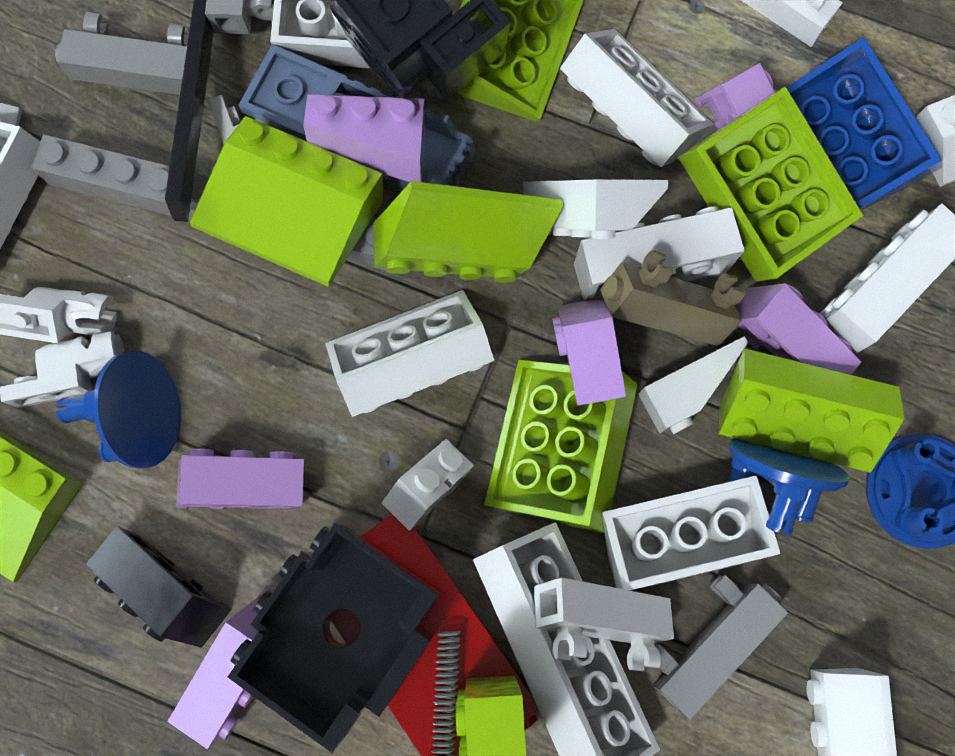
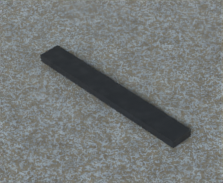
[165,0,214,222]

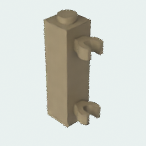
[600,250,746,346]

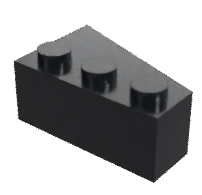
[85,526,232,648]

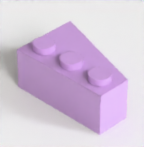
[694,63,775,130]
[303,94,425,182]
[735,283,861,375]
[552,297,626,406]
[176,449,304,509]
[167,598,260,749]

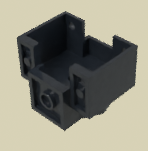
[329,0,511,101]
[227,523,442,753]

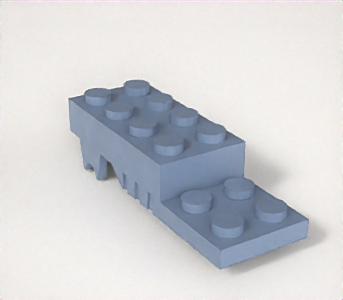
[238,44,476,193]

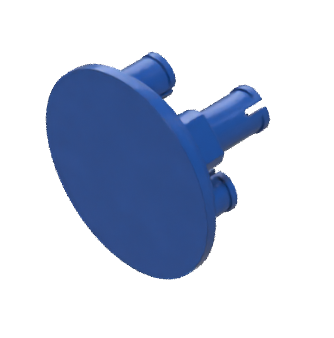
[56,351,181,469]
[866,434,955,549]
[728,438,850,535]

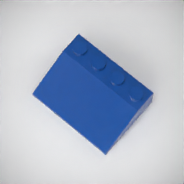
[786,37,942,211]

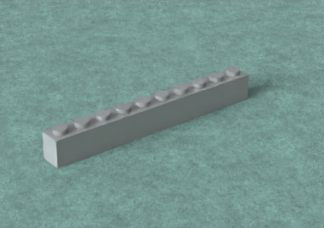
[31,134,387,271]

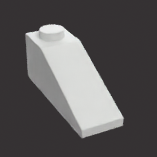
[638,336,748,435]

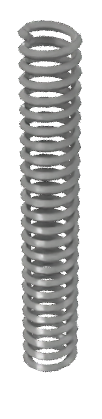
[430,630,461,756]

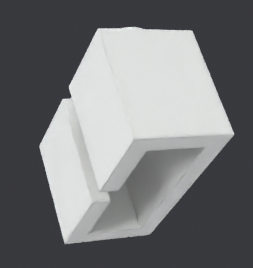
[382,439,474,531]

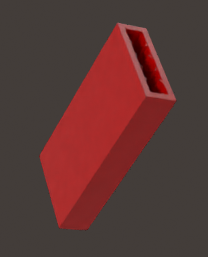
[331,514,539,756]

